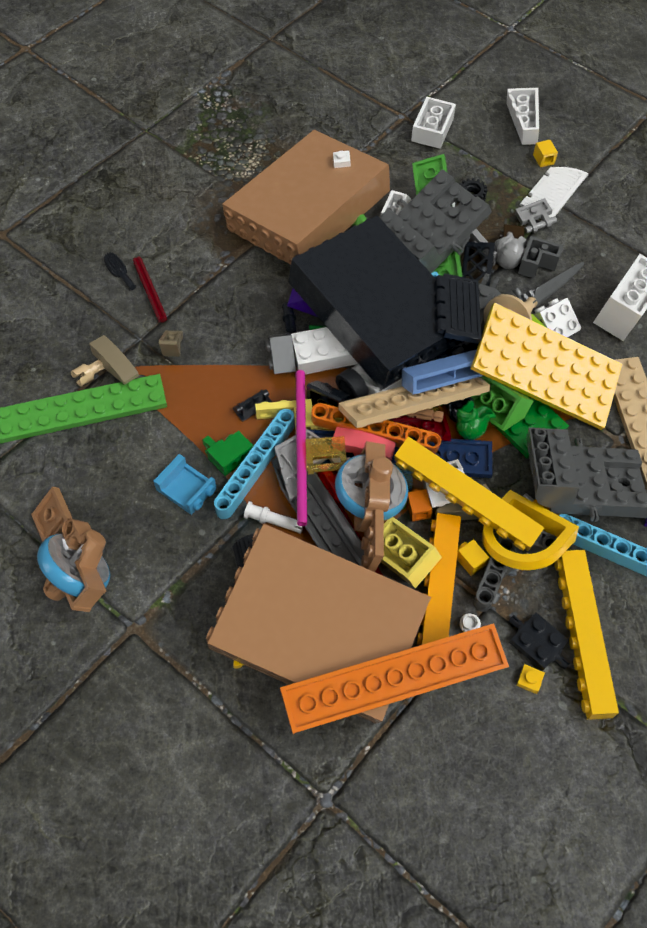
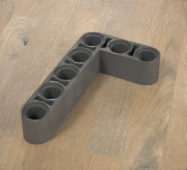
[473,531,558,612]

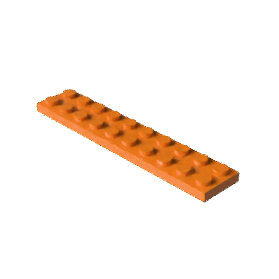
[280,623,509,734]

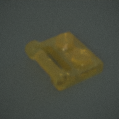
[305,436,346,475]

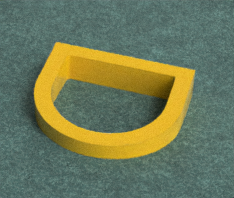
[482,490,579,570]

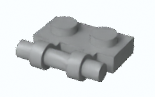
[515,198,557,234]

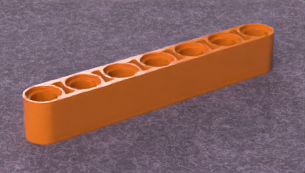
[311,403,441,454]

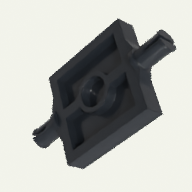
[508,612,570,671]

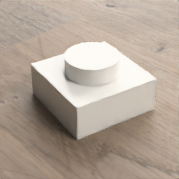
[333,151,351,168]

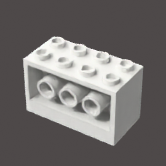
[593,254,647,341]

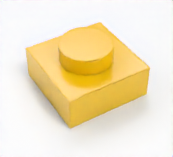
[516,664,545,694]

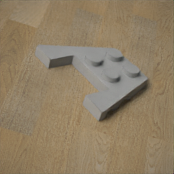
[275,429,350,502]

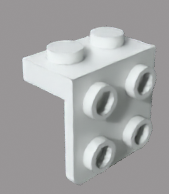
[534,298,581,337]

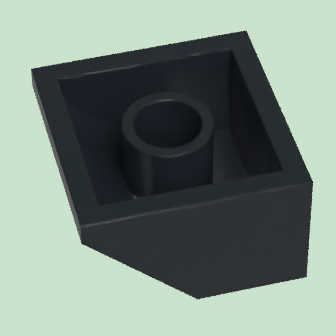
[307,380,350,414]

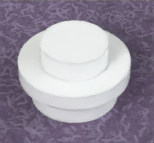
[459,613,481,632]

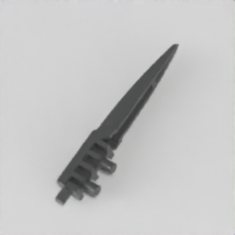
[513,262,584,306]

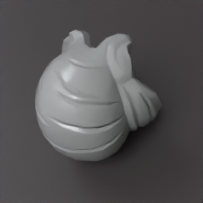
[495,232,527,269]

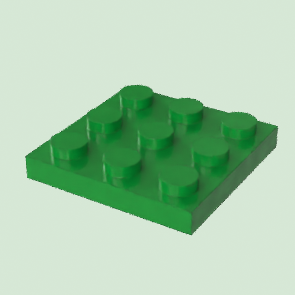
[489,394,569,459]

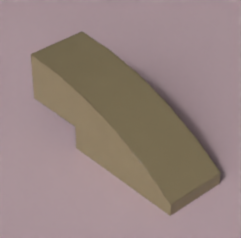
[89,335,139,385]

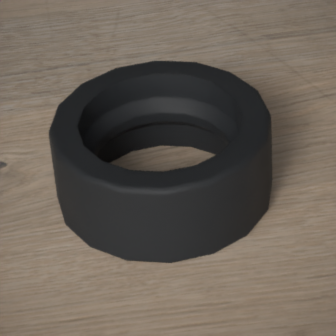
[336,368,369,400]

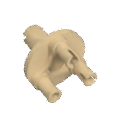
[484,294,537,324]

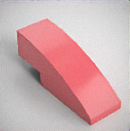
[331,427,396,461]

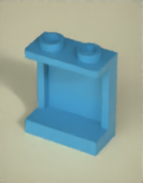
[153,454,216,515]

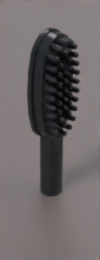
[104,252,136,290]

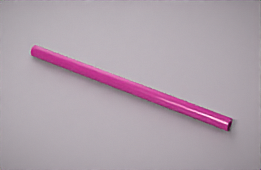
[296,370,307,526]

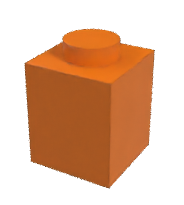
[407,489,432,522]

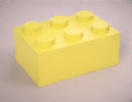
[381,517,442,588]

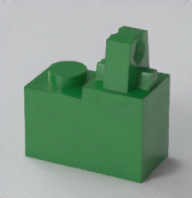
[202,430,253,477]

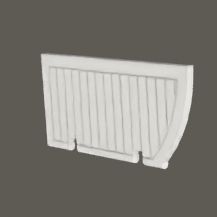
[519,167,588,218]

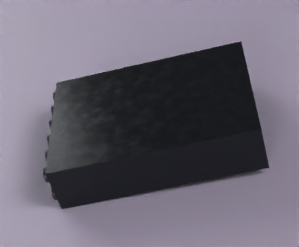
[288,216,463,391]

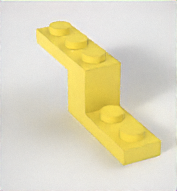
[255,399,343,433]

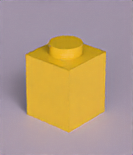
[533,140,558,167]
[457,539,490,576]

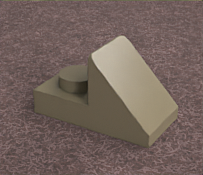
[159,330,183,357]

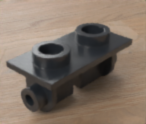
[232,389,272,422]

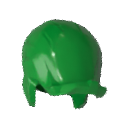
[456,400,496,440]

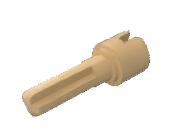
[71,359,105,387]

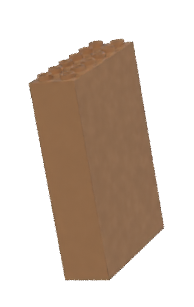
[222,130,390,265]
[206,524,431,724]

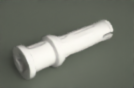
[244,501,304,534]

